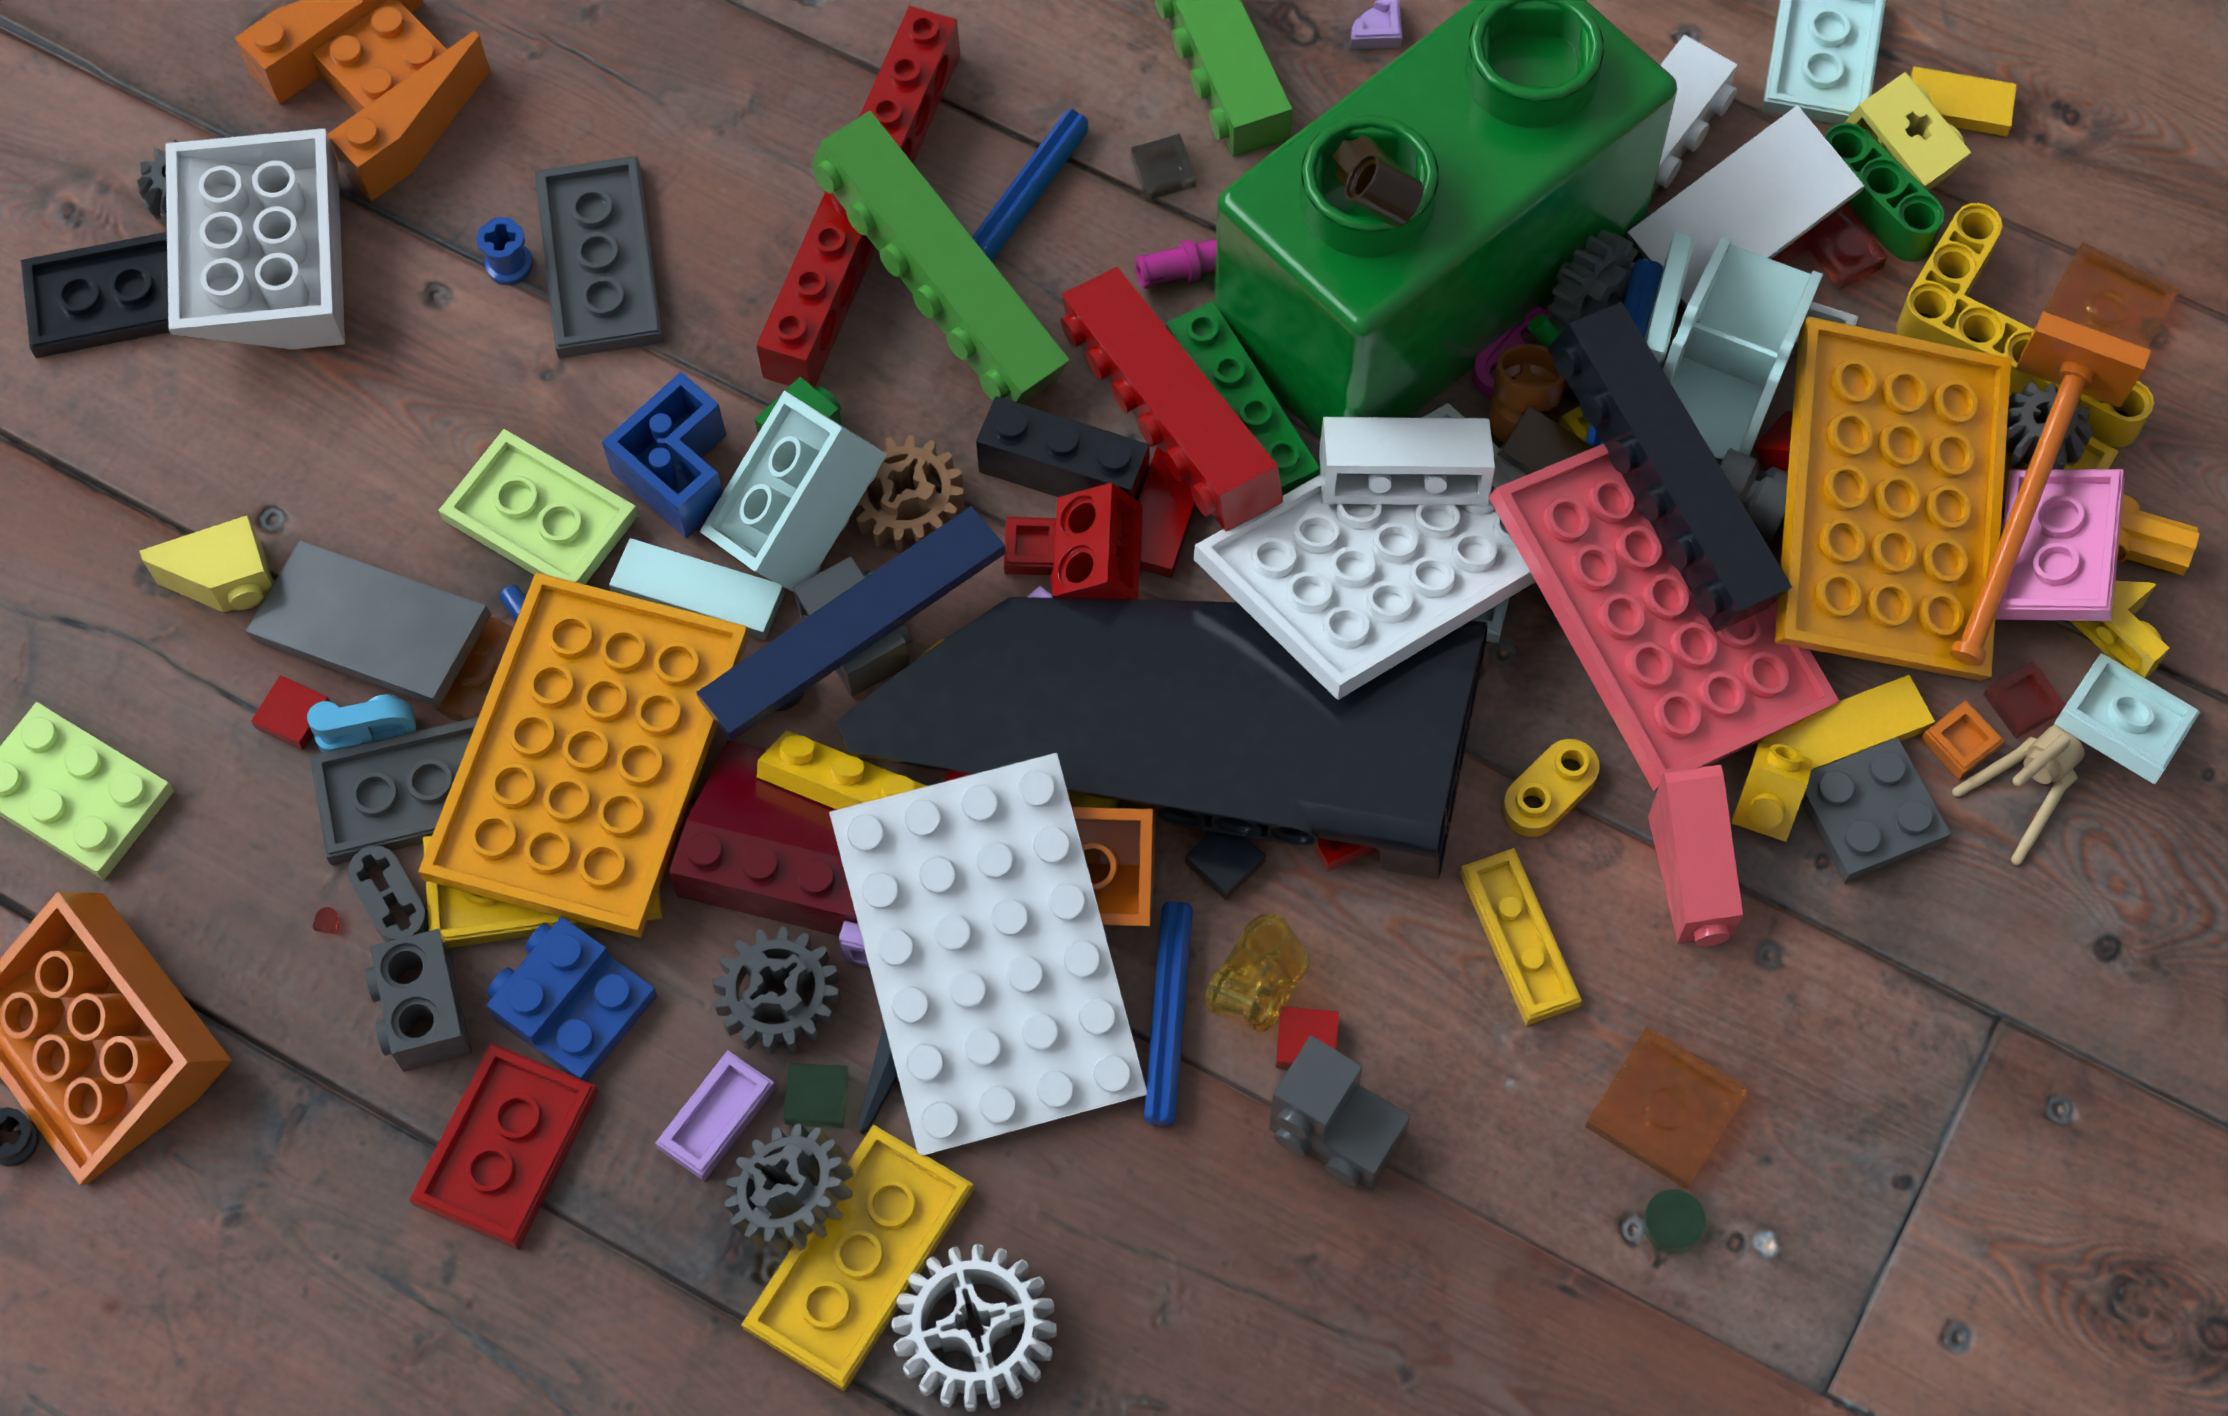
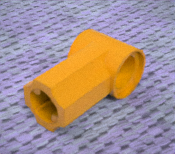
[2117,494,2200,576]

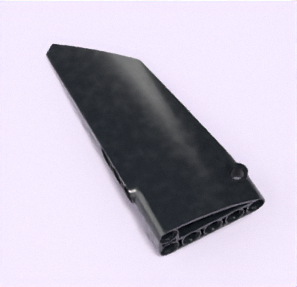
[835,597,1488,880]

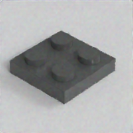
[1801,737,1951,883]

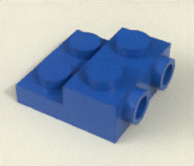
[486,916,658,1082]

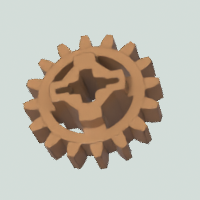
[850,435,965,552]

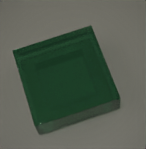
[783,1062,849,1128]

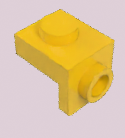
[1731,743,1813,842]

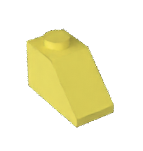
[140,515,274,613]

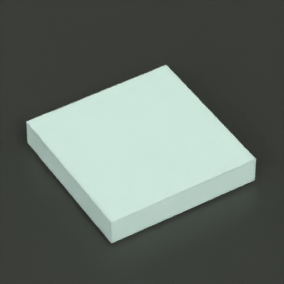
[2054,653,2200,785]

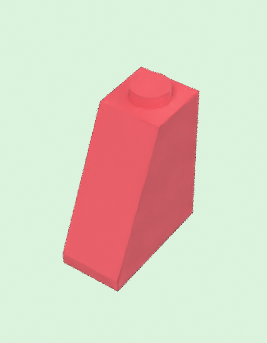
[1648,765,1743,947]

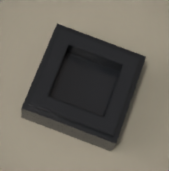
[1185,831,1266,900]

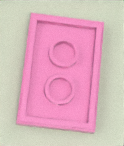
[1995,469,2125,621]

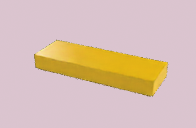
[1756,675,1935,771]
[1460,848,1582,1026]

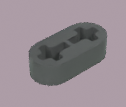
[348,846,429,942]

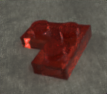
[1772,202,1888,289]

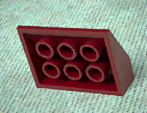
[669,740,858,936]

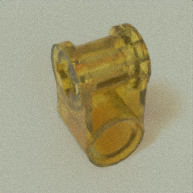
[1206,913,1310,1032]

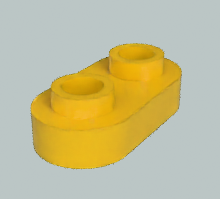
[1502,739,1600,837]

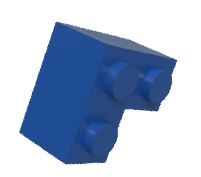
[602,372,727,539]

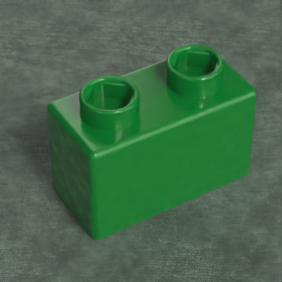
[1215,0,1678,439]

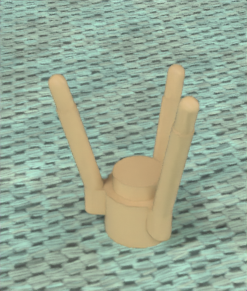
[1952,725,2085,866]

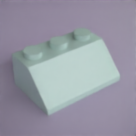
[700,391,887,592]

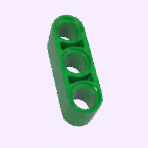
[1825,123,1945,262]

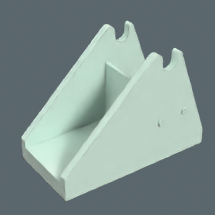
[1663,236,1823,465]

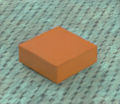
[1920,700,2005,780]

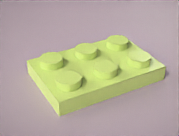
[438,429,639,584]
[0,702,174,880]

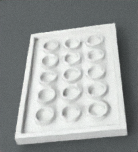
[1194,403,1536,700]
[829,753,1147,1156]

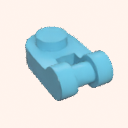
[307,694,416,753]

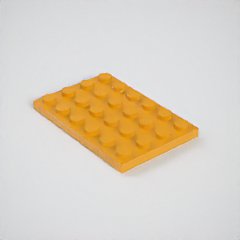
[1775,317,2011,681]
[418,572,749,938]

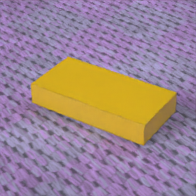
[1910,66,2017,137]

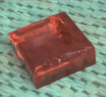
[1983,661,2066,739]

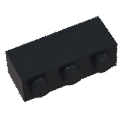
[976,396,1150,501]

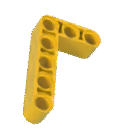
[1896,203,2154,448]

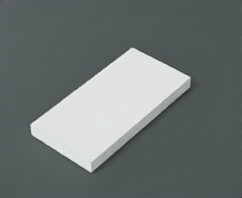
[1627,105,1864,310]

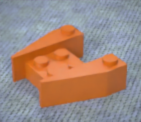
[234,0,490,202]

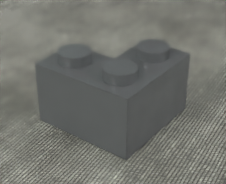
[1269,1035,1411,1190]

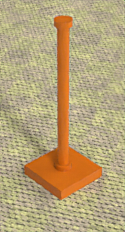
[1950,311,2152,666]

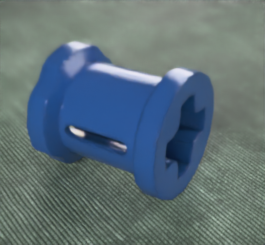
[476,217,533,285]

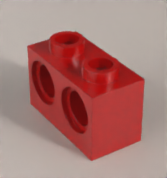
[1050,482,1142,599]

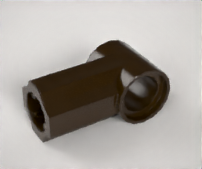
[1333,135,1424,227]

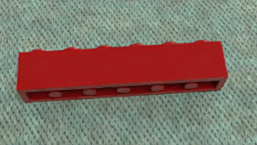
[1060,267,1283,532]

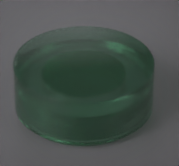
[1642,1189,1706,1253]

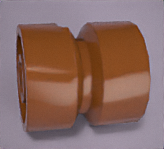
[1488,344,1566,442]

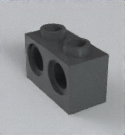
[365,928,472,1072]

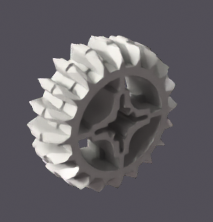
[892,1244,1057,1412]

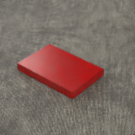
[409,1042,599,1250]

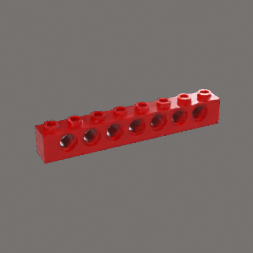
[756,6,961,388]

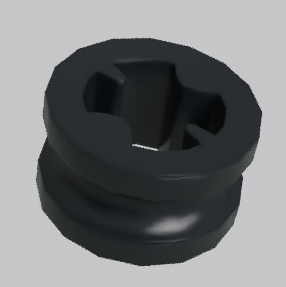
[0,1107,39,1167]

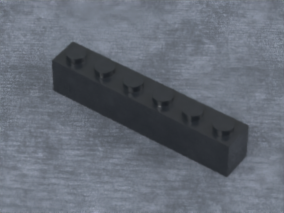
[1548,302,1792,633]

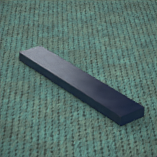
[696,506,1006,741]

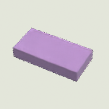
[655,1050,776,1181]

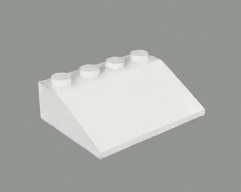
[165,128,345,350]

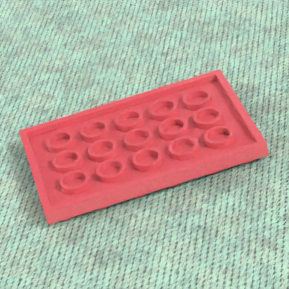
[1488,444,1840,791]

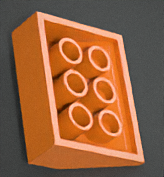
[0,891,232,1185]

